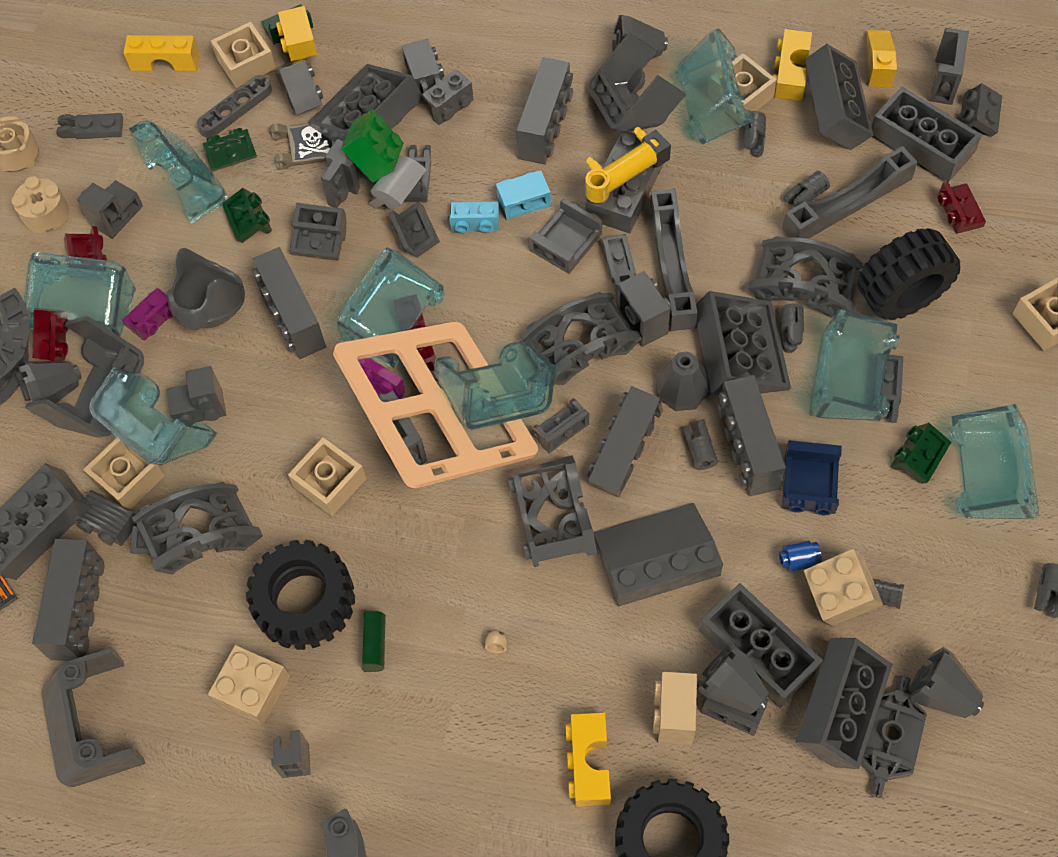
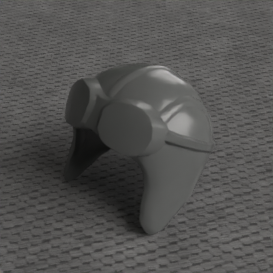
[167,248,245,330]

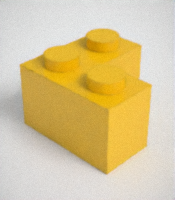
[276,6,317,61]

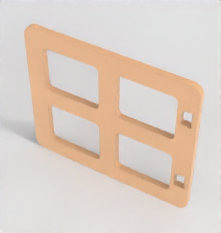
[333,322,538,488]

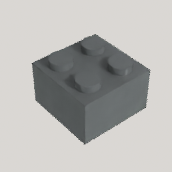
[617,271,671,347]

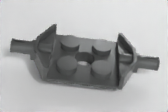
[861,675,927,798]

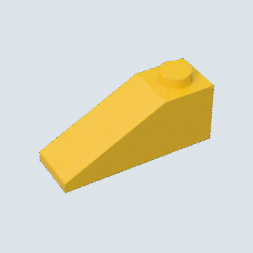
[866,30,897,87]

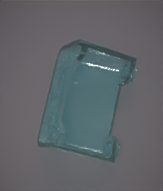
[676,28,753,145]
[129,121,227,224]
[337,247,445,368]
[24,252,136,336]
[809,309,900,421]
[435,341,556,430]
[89,367,217,465]
[949,404,1039,519]

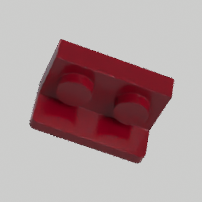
[937,181,986,234]
[33,308,69,361]

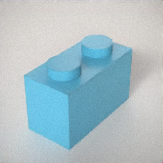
[496,170,551,220]

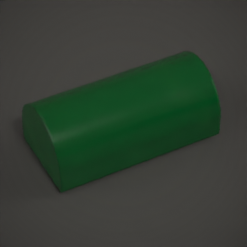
[362,611,386,672]

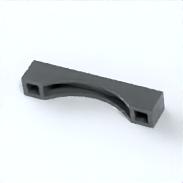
[782,146,918,239]
[650,188,697,331]

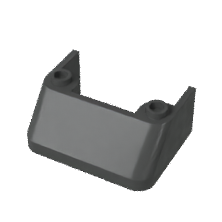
[588,32,686,133]
[25,315,144,438]
[42,648,145,787]

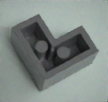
[274,59,323,115]
[77,180,143,239]
[166,366,227,427]

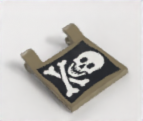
[271,123,335,170]

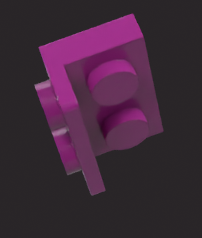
[122,288,173,341]
[358,358,406,399]

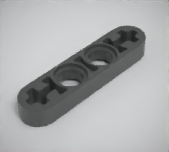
[197,75,272,138]

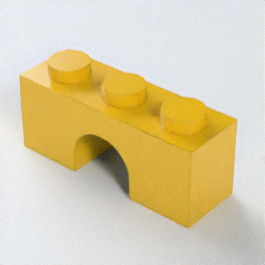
[773,29,812,101]
[123,35,200,71]
[566,713,611,807]

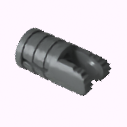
[744,111,766,157]
[784,171,830,207]
[781,303,804,354]
[683,419,718,470]
[1034,563,1058,618]
[873,578,904,609]

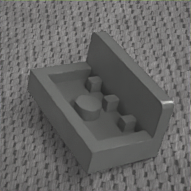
[423,70,474,125]
[961,83,1002,137]
[389,202,440,257]

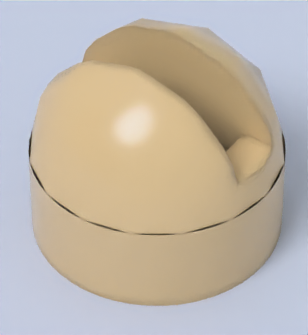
[485,630,508,654]

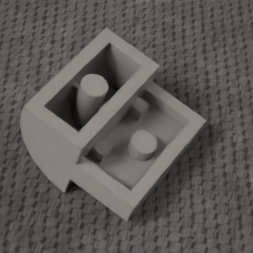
[369,155,427,210]

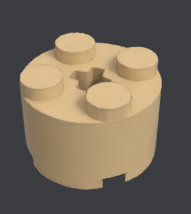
[0,116,38,172]
[11,176,69,234]

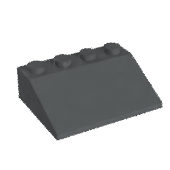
[308,64,423,142]
[696,291,791,395]
[593,503,723,607]

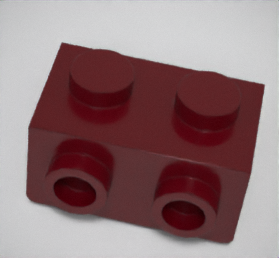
[64,226,107,279]

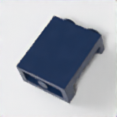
[782,440,842,516]

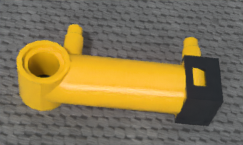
[585,127,671,203]

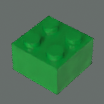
[341,109,404,183]

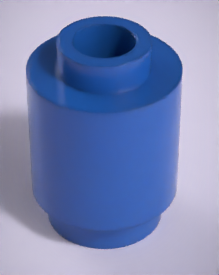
[779,540,822,572]

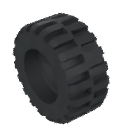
[857,228,960,320]
[246,540,355,650]
[615,778,729,857]

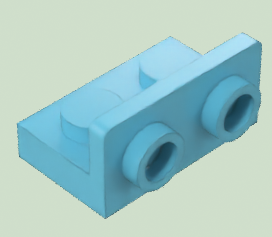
[449,202,499,233]

